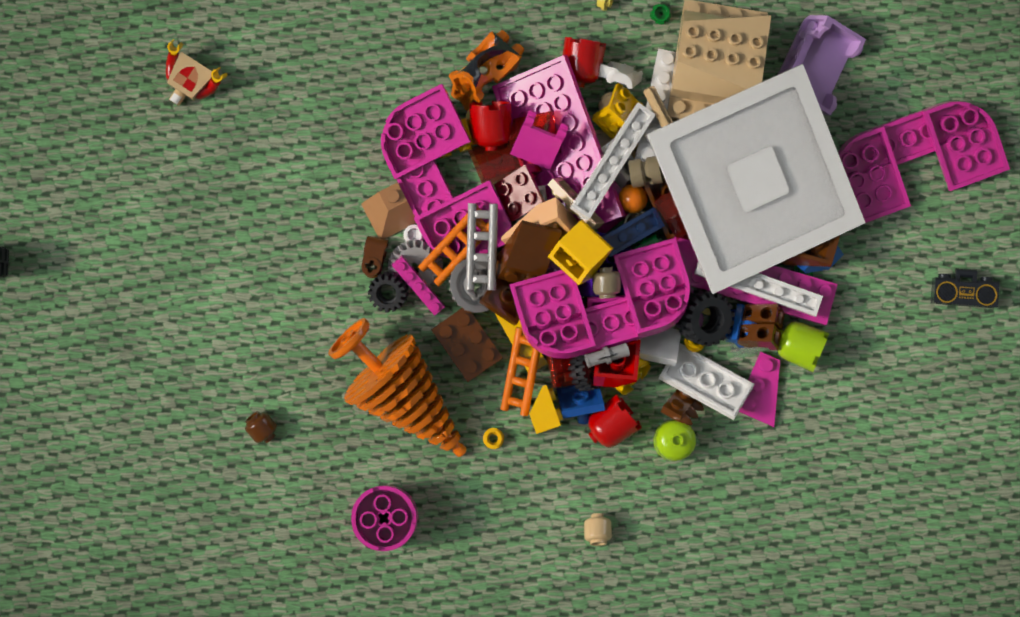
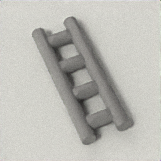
[466,203,498,290]

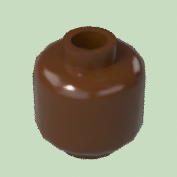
[245,411,277,443]

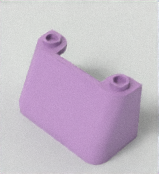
[778,15,866,115]

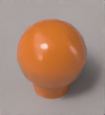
[619,184,648,213]

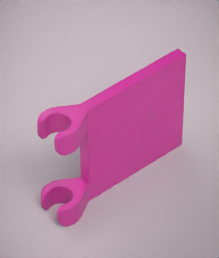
[510,110,569,170]

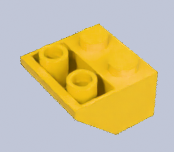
[548,220,613,285]
[529,385,563,434]

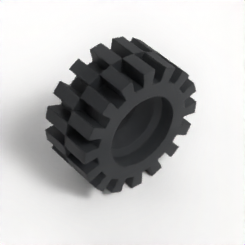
[368,271,409,313]
[568,352,601,391]

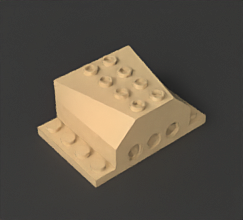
[667,0,771,121]

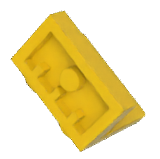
[592,83,644,139]

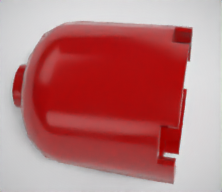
[563,37,606,88]
[470,100,512,151]
[588,394,642,448]

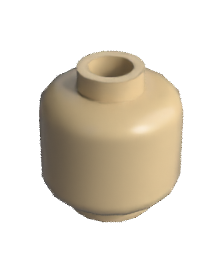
[584,513,612,546]

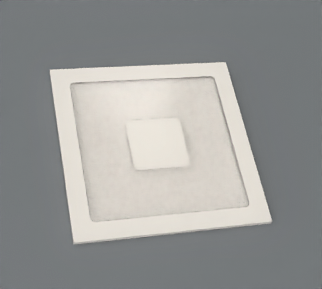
[647,64,865,294]

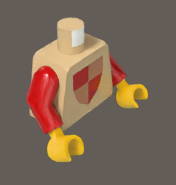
[166,39,227,106]

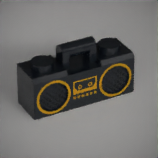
[931,268,999,308]

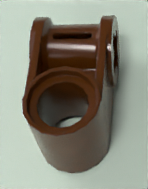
[361,236,389,278]

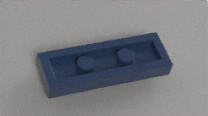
[602,207,665,258]

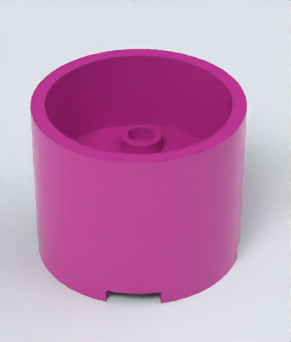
[351,485,418,551]

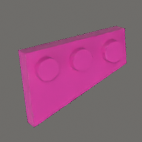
[739,352,780,427]

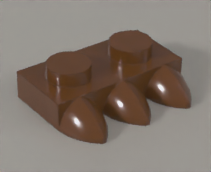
[661,389,704,426]

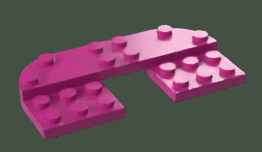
[381,84,513,259]
[838,101,1010,223]
[510,238,690,359]

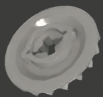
[388,240,443,295]
[448,259,489,313]

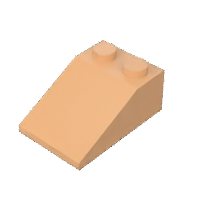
[501,197,577,244]

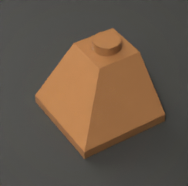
[361,182,416,239]

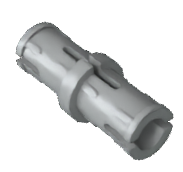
[584,343,630,368]

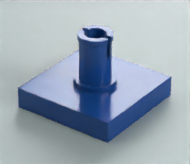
[556,385,605,424]

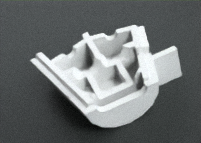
[599,61,643,89]

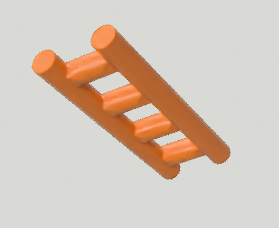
[418,205,489,287]
[500,327,541,416]

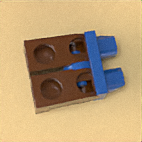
[725,304,785,350]

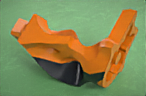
[449,30,524,111]

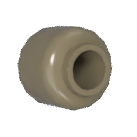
[593,267,621,299]

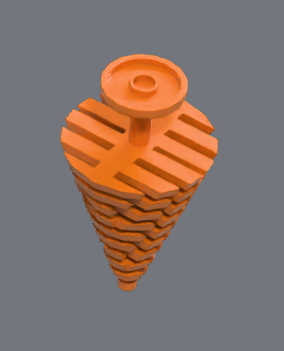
[328,318,467,457]

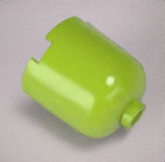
[778,321,830,372]
[653,419,696,461]

